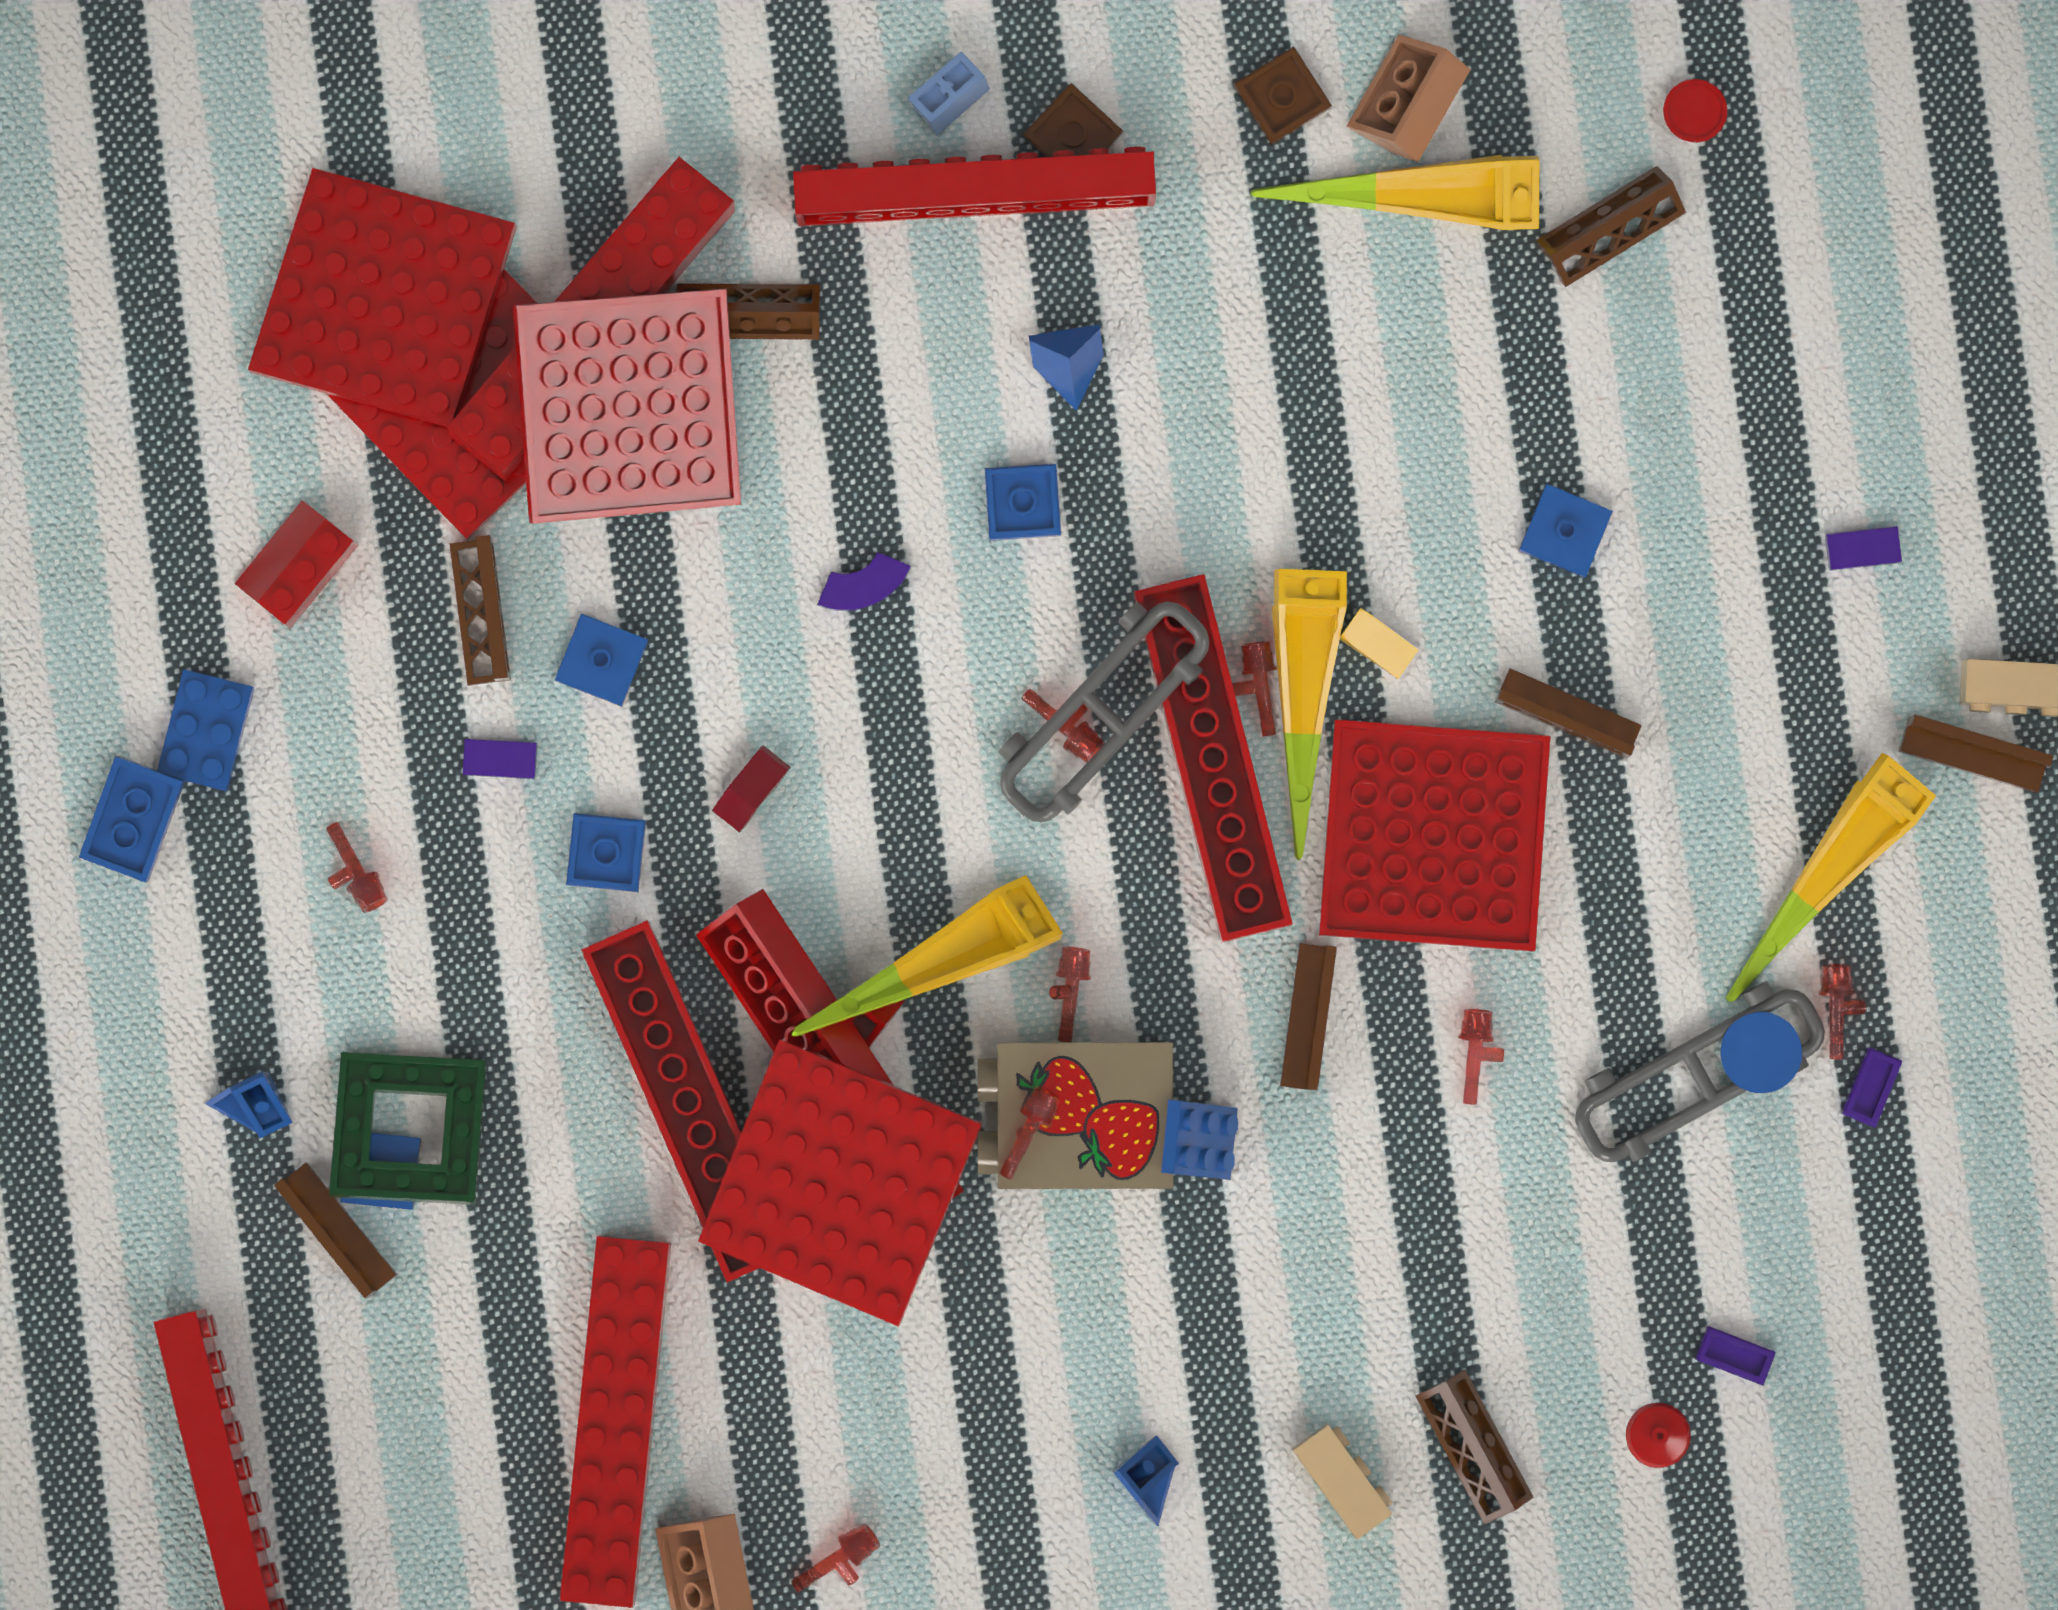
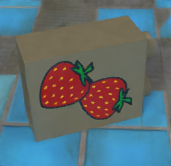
[978,1042,1173,1189]

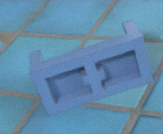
[908,51,990,136]

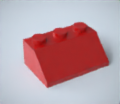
[234,500,359,629]

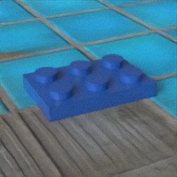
[157,669,255,792]
[79,756,185,883]
[1161,1100,1238,1180]

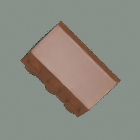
[1347,34,1471,162]
[655,1513,754,1610]

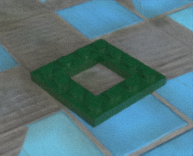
[329,1052,487,1205]

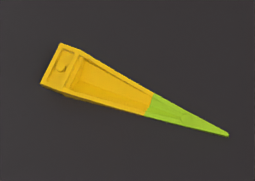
[1250,155,1540,230]
[1271,568,1347,860]
[1726,753,1936,1002]
[792,875,1063,1036]

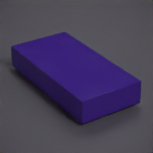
[1825,526,1902,571]
[462,739,538,779]
[1841,1047,1903,1128]
[1695,1326,1776,1386]

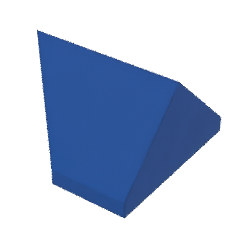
[1028,324,1103,411]
[204,1071,293,1138]
[1113,1435,1179,1526]

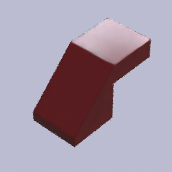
[711,745,791,833]

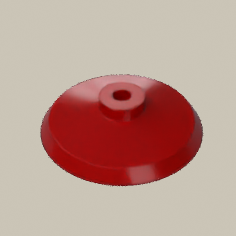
[1663,79,1727,143]
[1626,1403,1691,1468]

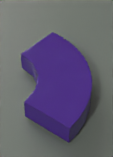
[817,553,911,611]

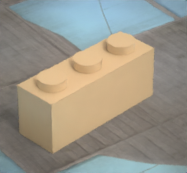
[1959,659,2058,717]
[1292,1423,1393,1540]

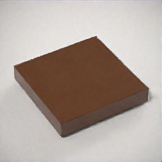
[1233,46,1332,146]
[1023,83,1124,157]

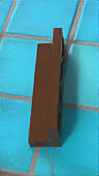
[1536,166,1686,287]
[676,283,820,340]
[449,535,511,686]
[1495,668,1642,759]
[1898,714,2054,793]
[1280,943,1337,1091]
[274,1162,398,1298]
[1415,1369,1534,1524]

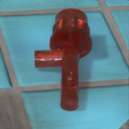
[1232,641,1277,737]
[1021,688,1105,763]
[326,822,388,913]
[1049,946,1091,1043]
[1818,964,1866,1060]
[1458,1008,1504,1105]
[999,1086,1061,1180]
[791,1523,881,1593]

